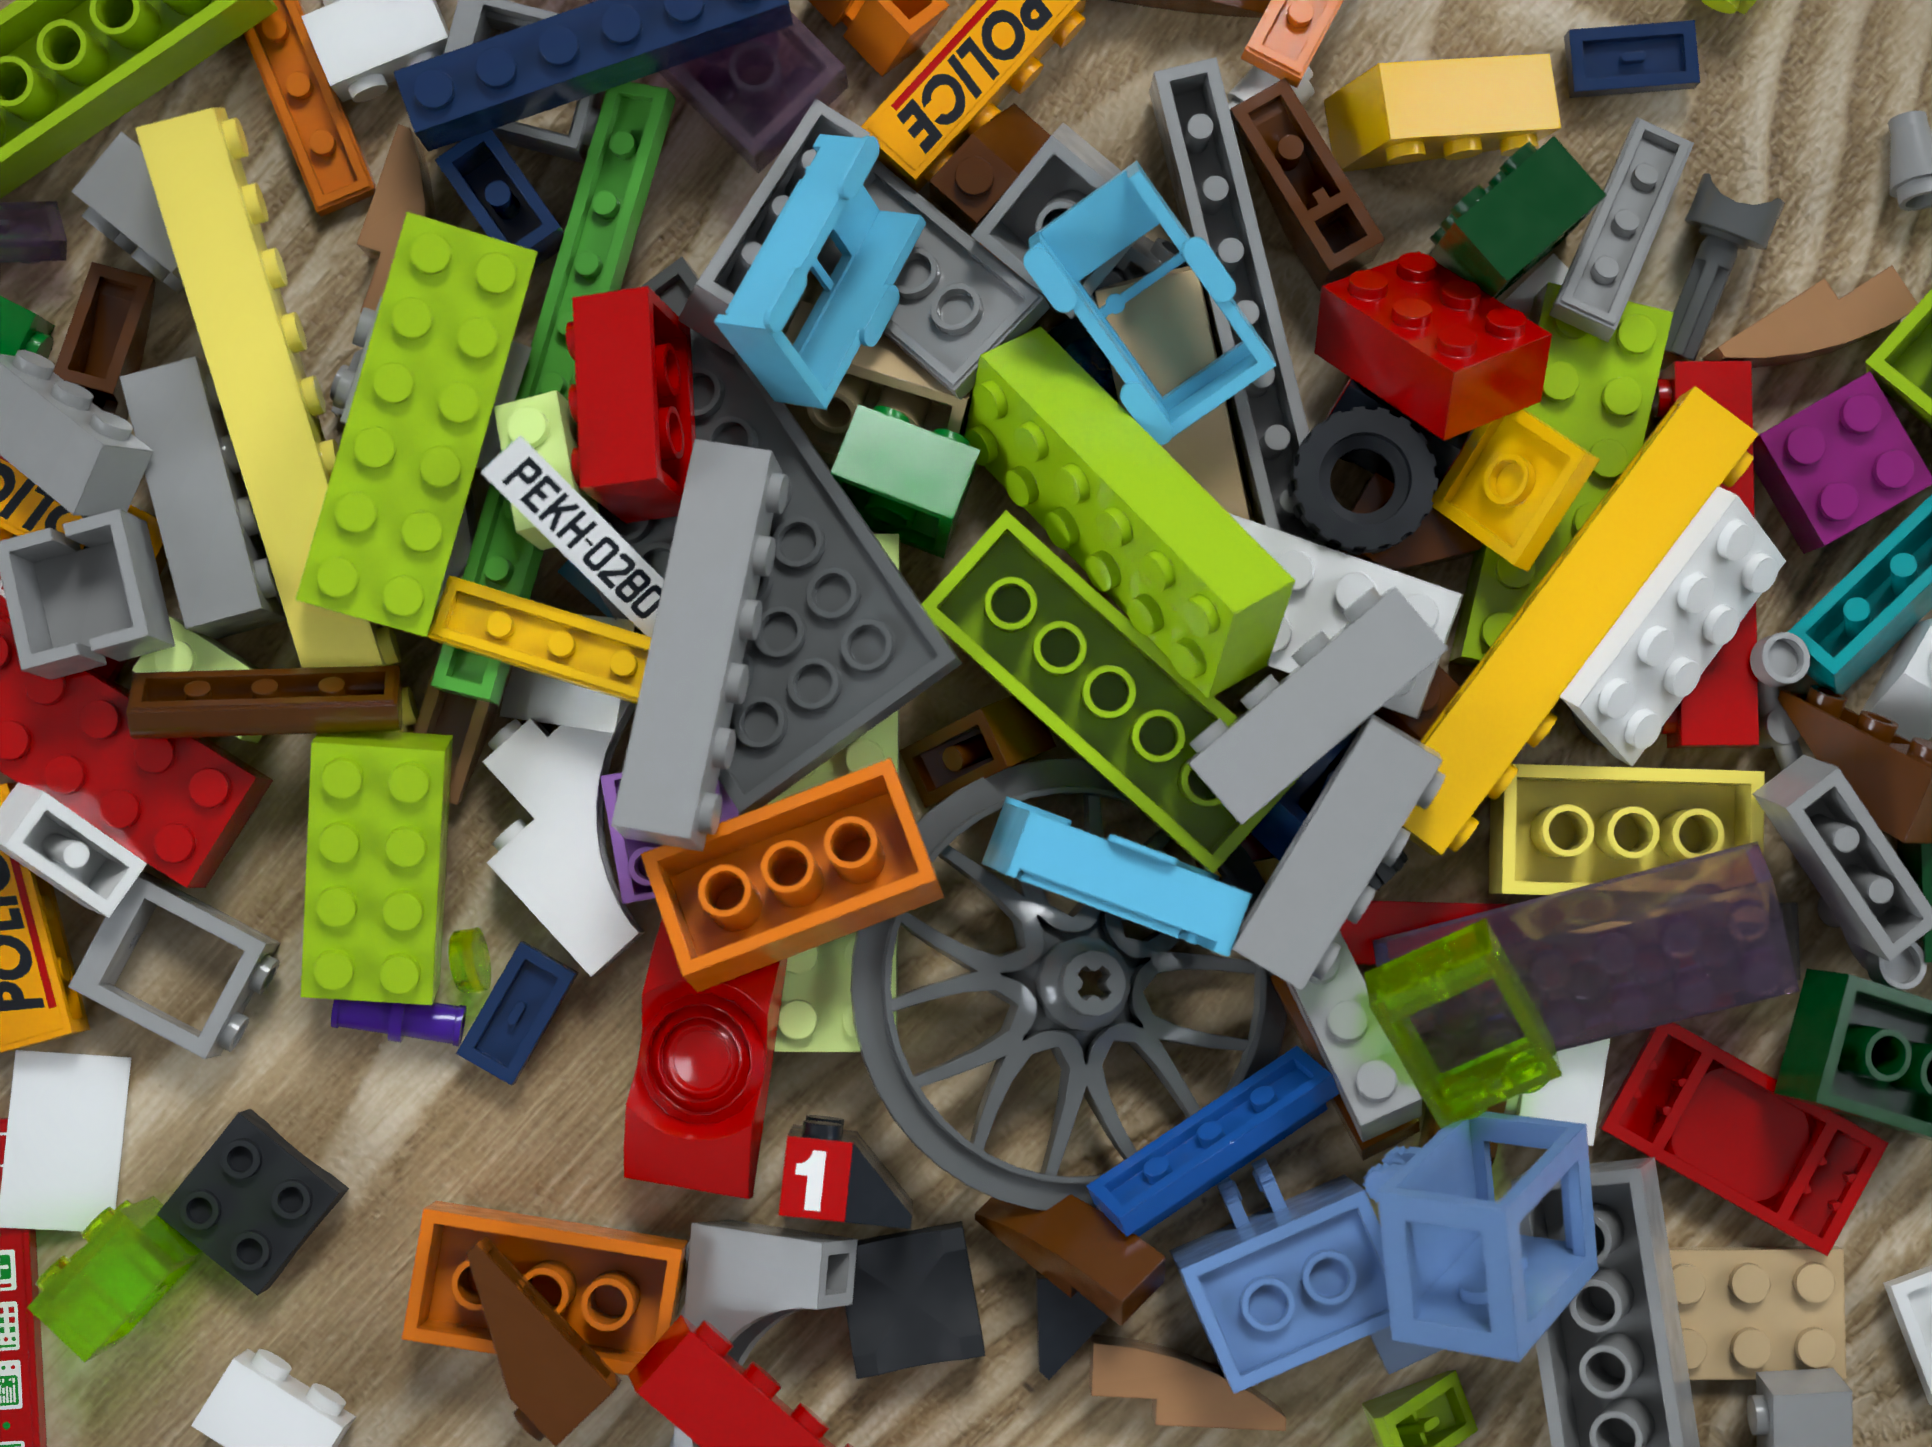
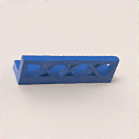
[1086,1046,1339,1237]

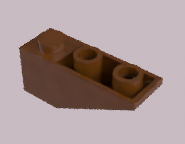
[1777,685,1932,843]

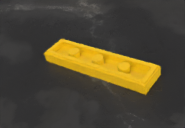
[427,575,651,704]

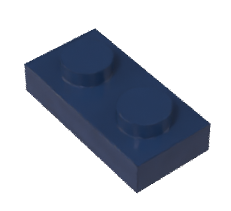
[1564,20,1700,98]
[456,941,579,1086]

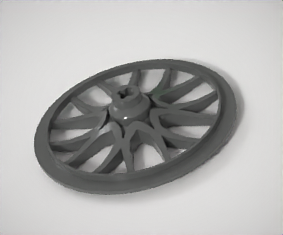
[850,759,1287,1211]

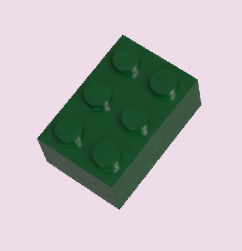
[1430,136,1607,299]
[1774,968,1932,1141]

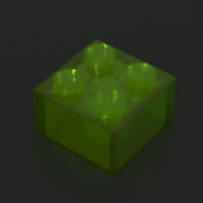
[27,1196,204,1362]

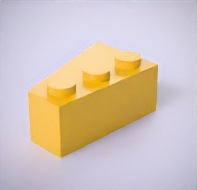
[1324,53,1561,172]

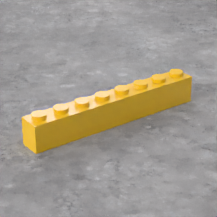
[1402,386,1758,855]

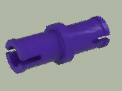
[331,999,467,1047]

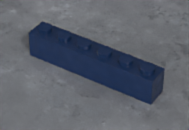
[393,0,793,152]

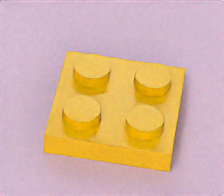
[1432,409,1600,572]

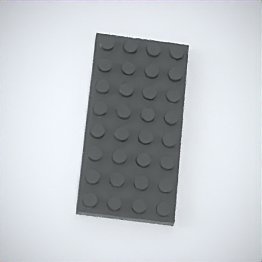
[591,257,962,814]

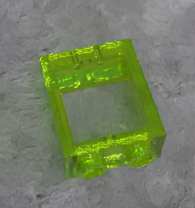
[1364,918,1562,1129]

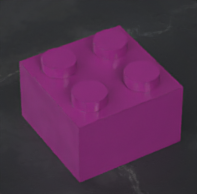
[1753,372,1932,554]

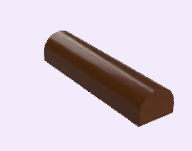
[126,665,402,739]

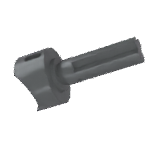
[1665,173,1785,361]

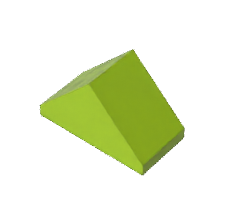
[1362,1370,1478,1447]

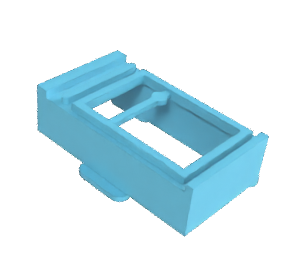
[714,134,926,409]
[1023,161,1277,445]
[981,796,1252,957]

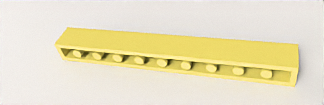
[135,107,419,733]

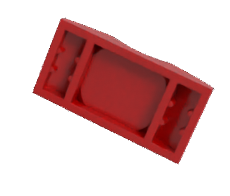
[624,919,788,1199]
[1598,1016,1889,1256]

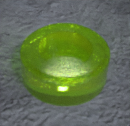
[448,927,491,994]

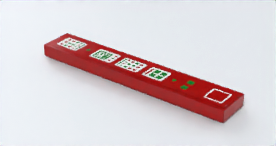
[0,1117,47,1447]

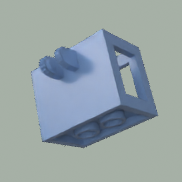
[1363,1108,1598,1362]
[1169,1157,1391,1394]

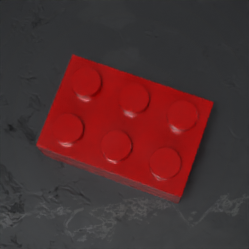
[1314,251,1552,441]
[566,286,696,523]

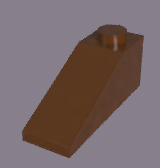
[1230,78,1385,291]
[467,1236,621,1447]

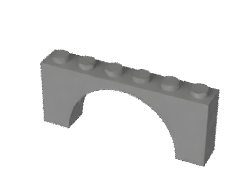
[670,1220,858,1447]

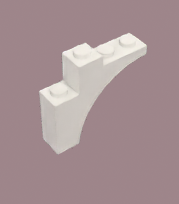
[483,700,645,977]

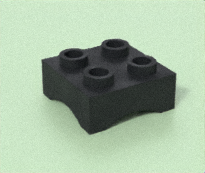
[157,1109,349,1295]
[845,1221,985,1379]

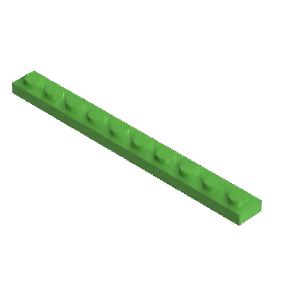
[430,82,676,705]

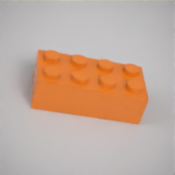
[641,758,945,992]
[402,1201,689,1375]

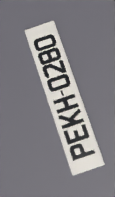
[481,436,664,638]

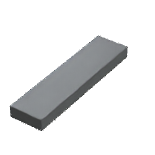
[1549,117,1694,342]

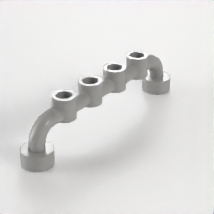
[1750,632,1927,990]

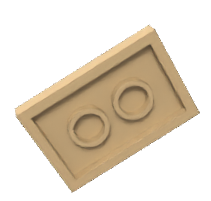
[1669,1246,1847,1380]

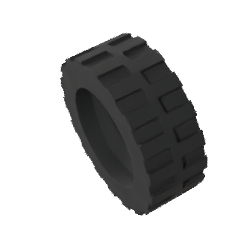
[1288,406,1438,556]

